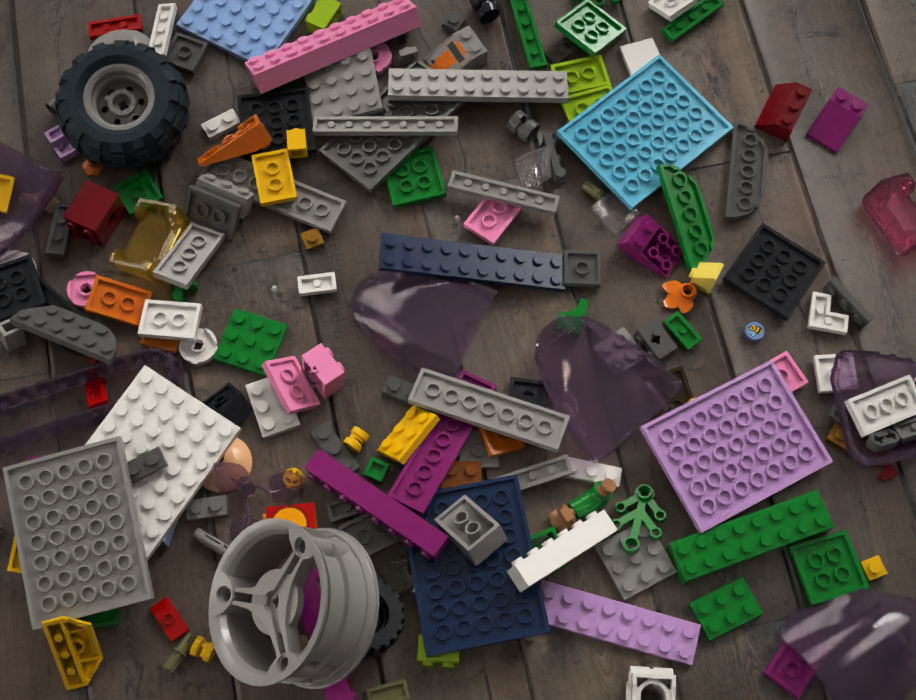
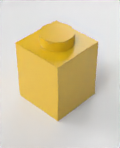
[286,128,308,159]

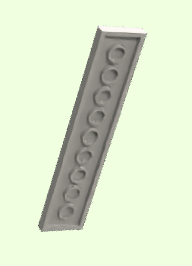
[388,68,569,103]

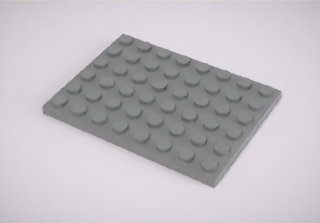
[3,436,155,630]

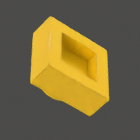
[860,555,888,582]

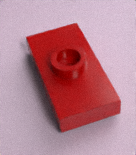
[84,376,110,412]
[150,596,190,643]

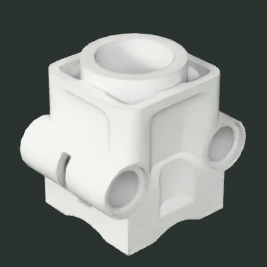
[626,666,676,700]

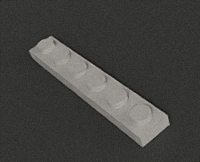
[448,170,560,215]

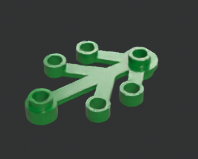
[612,484,666,555]

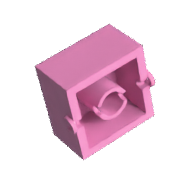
[302,343,345,399]

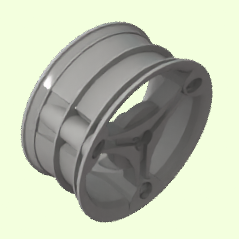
[208,518,379,689]

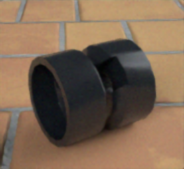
[470,0,500,24]

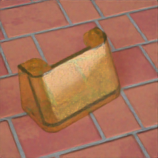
[109,198,191,285]

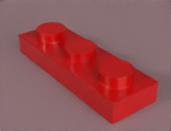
[87,14,143,41]

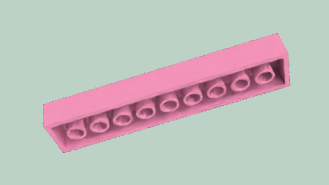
[245,0,422,94]

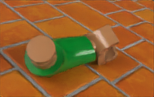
[548,478,616,532]

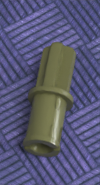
[163,632,196,673]

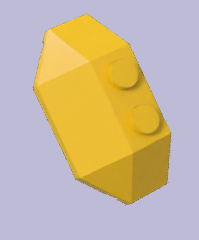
[41,616,103,691]

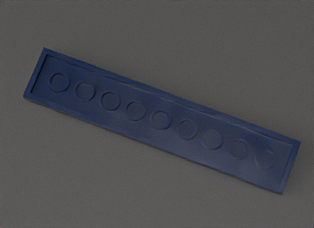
[378,233,565,292]

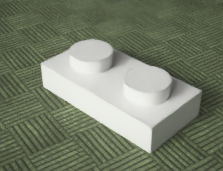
[201,108,240,141]
[297,272,337,297]

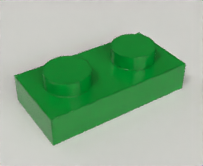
[663,311,702,352]

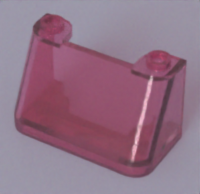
[862,172,916,256]

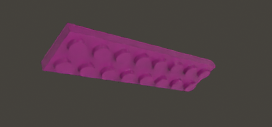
[388,370,497,516]

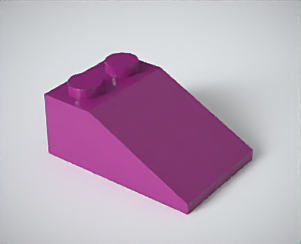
[806,86,869,153]

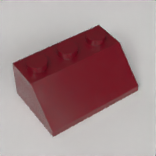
[754,82,813,142]

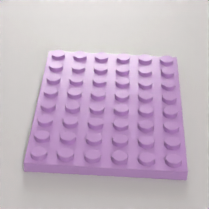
[640,360,833,533]

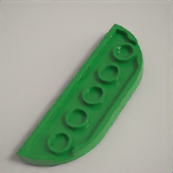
[656,164,714,271]

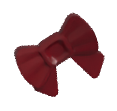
[868,452,899,481]

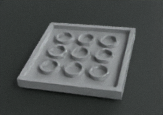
[304,48,384,121]

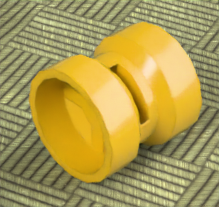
[343,426,370,454]
[190,635,216,663]

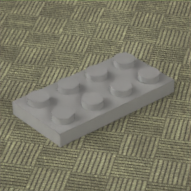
[153,222,225,289]

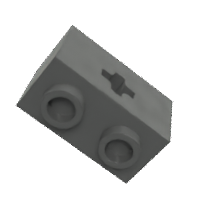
[634,318,678,366]

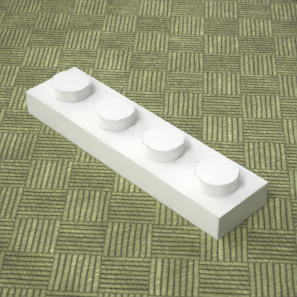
[149,3,177,56]

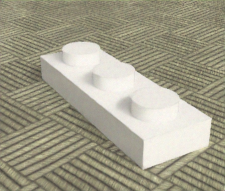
[565,457,622,489]

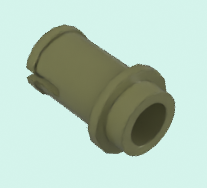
[581,180,605,202]

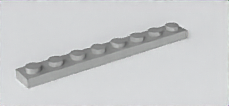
[312,116,459,136]

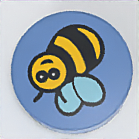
[744,322,764,342]

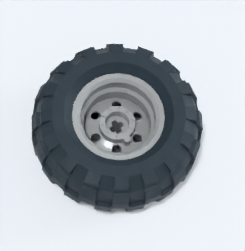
[55,40,190,170]

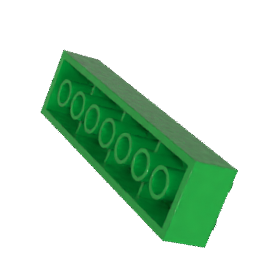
[666,490,835,585]

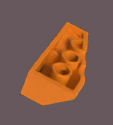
[198,114,272,167]

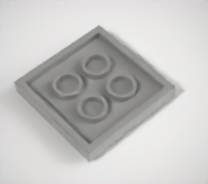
[594,522,677,601]

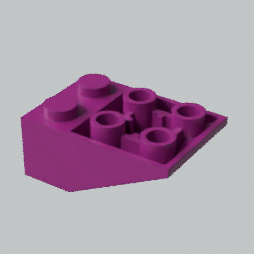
[617,214,683,279]

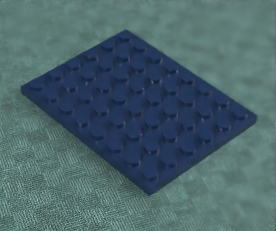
[407,474,551,658]

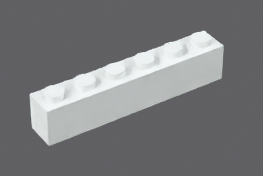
[507,510,618,593]

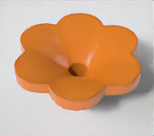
[82,160,105,176]

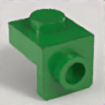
[172,281,199,302]

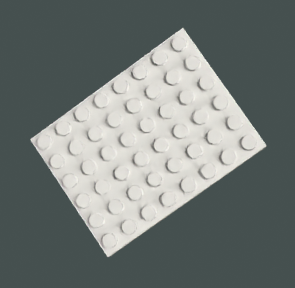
[85,365,242,561]

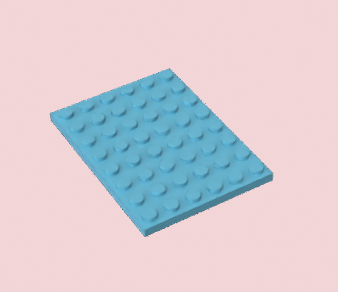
[557,54,734,211]

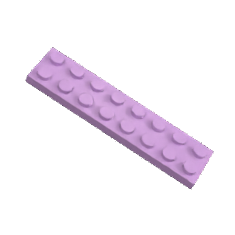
[541,580,701,666]

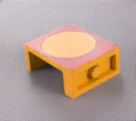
[263,503,317,529]

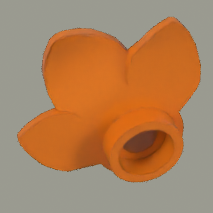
[662,280,697,314]

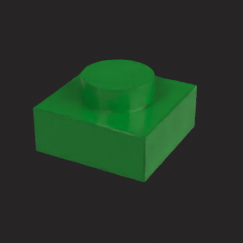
[363,457,390,484]

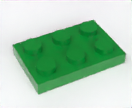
[688,577,763,642]

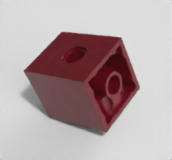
[63,180,127,247]

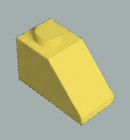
[688,262,724,295]

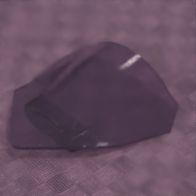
[780,588,916,700]

